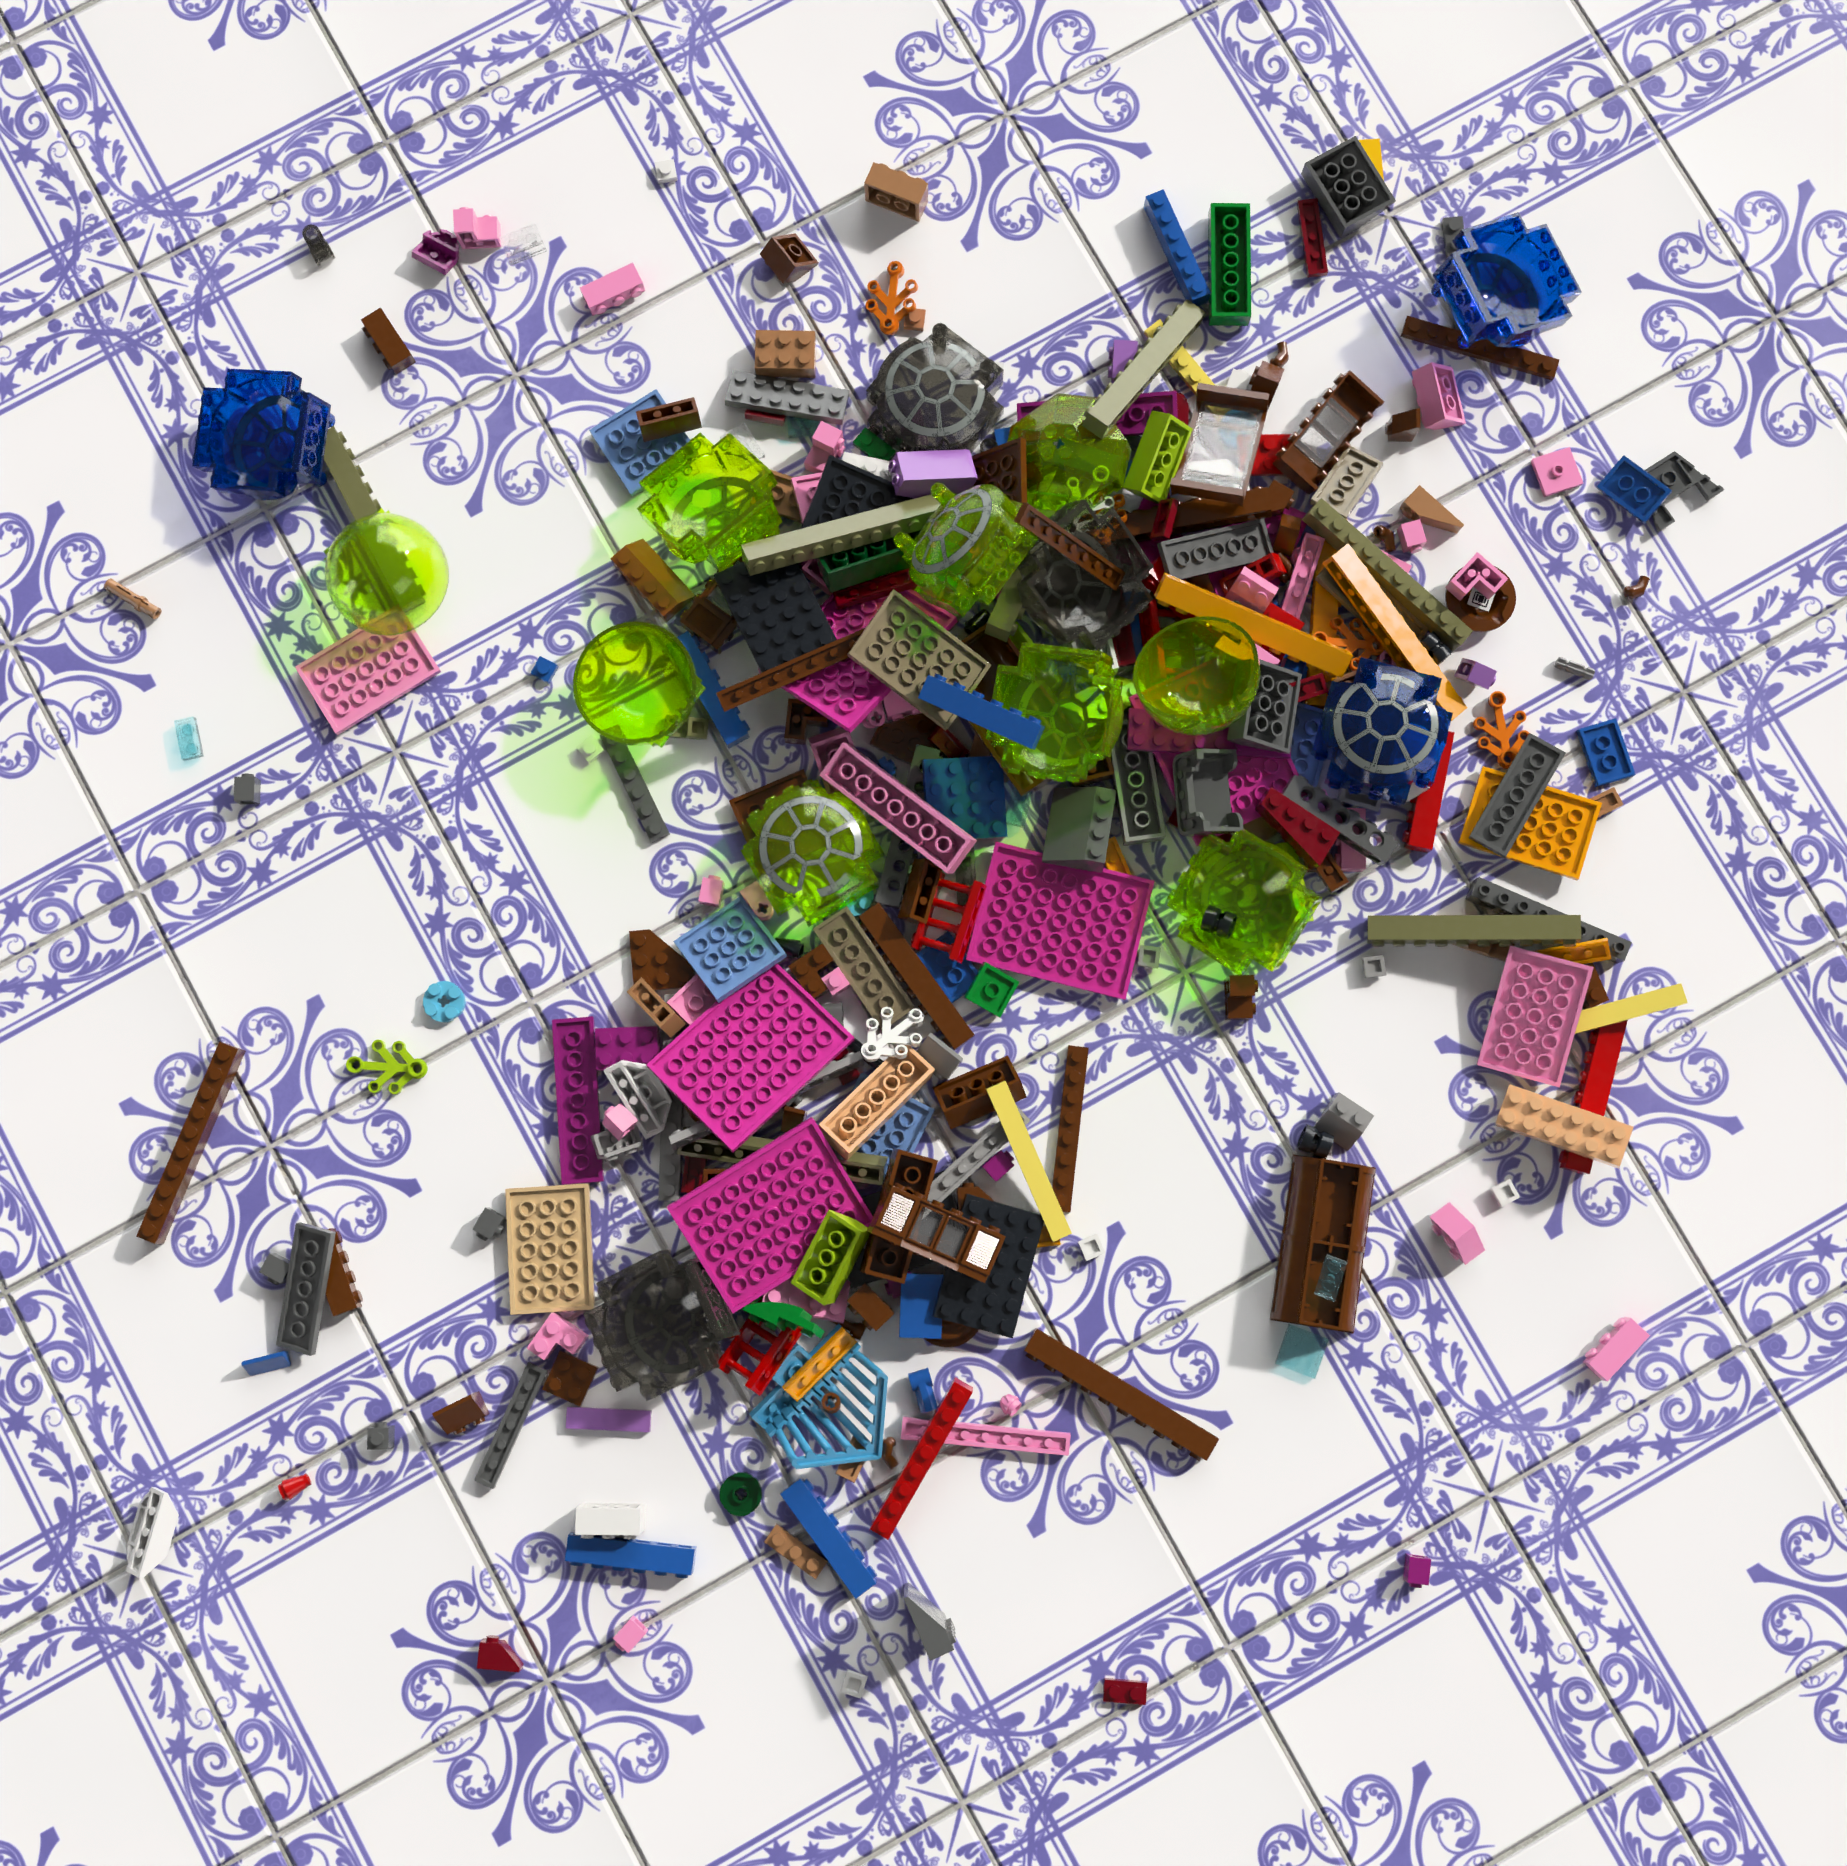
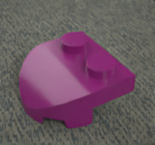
[412,229,459,275]

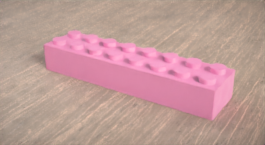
[819,742,977,874]

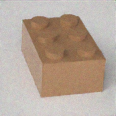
[864,162,928,222]
[755,330,816,378]

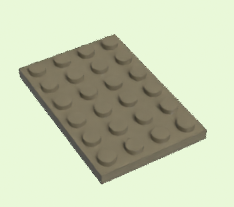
[847,589,991,731]

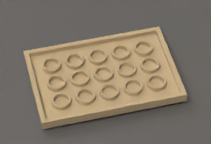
[505,1183,595,1315]

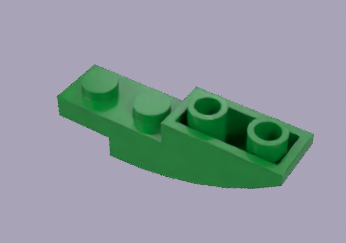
[743,1302,825,1339]

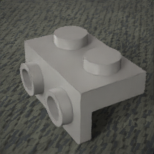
[591,1130,642,1162]

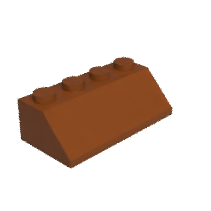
[610,539,696,623]

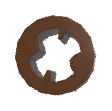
[822,1392,841,1414]

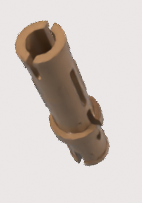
[104,578,162,620]

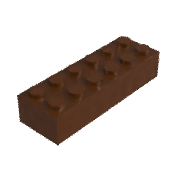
[859,1148,938,1284]

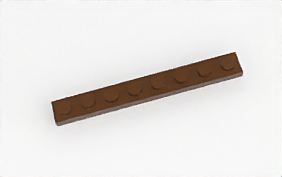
[1400,316,1560,380]
[1014,502,1125,591]
[716,627,866,712]
[1052,1045,1089,1212]

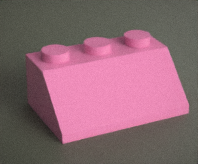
[1412,362,1466,430]

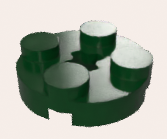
[719,1472,762,1516]

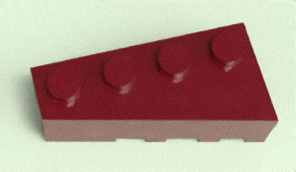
[1255,787,1340,871]

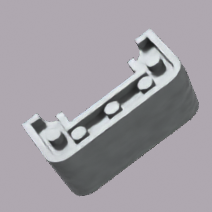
[1172,749,1244,836]

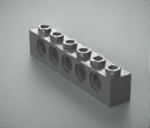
[1281,775,1399,866]

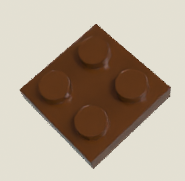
[542,1350,599,1407]

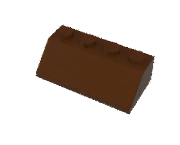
[932,1055,1027,1130]

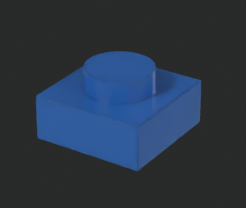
[531,656,559,684]
[878,756,897,777]

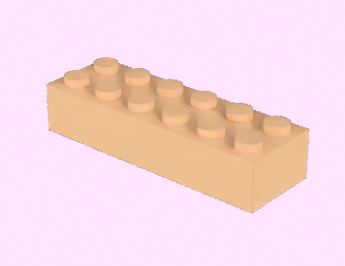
[818,1045,935,1161]
[1496,1084,1634,1169]

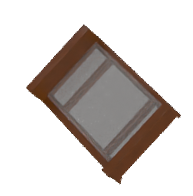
[1170,383,1270,507]

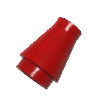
[278,1473,312,1500]

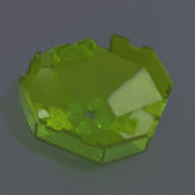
[1007,393,1131,513]

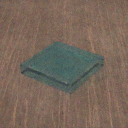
[1275,1324,1329,1379]

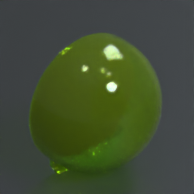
[323,508,449,635]
[1133,616,1261,736]
[573,621,706,748]

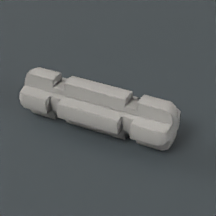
[1555,657,1595,680]

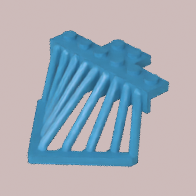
[749,1324,888,1469]

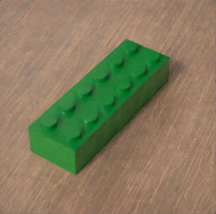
[1208,203,1251,326]

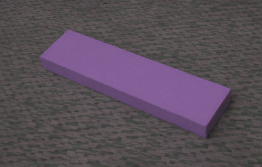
[566,1406,652,1432]

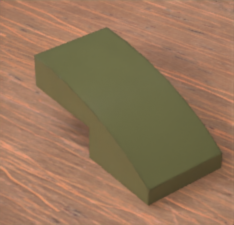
[665,716,709,740]

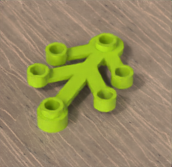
[346,1040,428,1095]

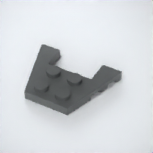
[1645,451,1724,533]

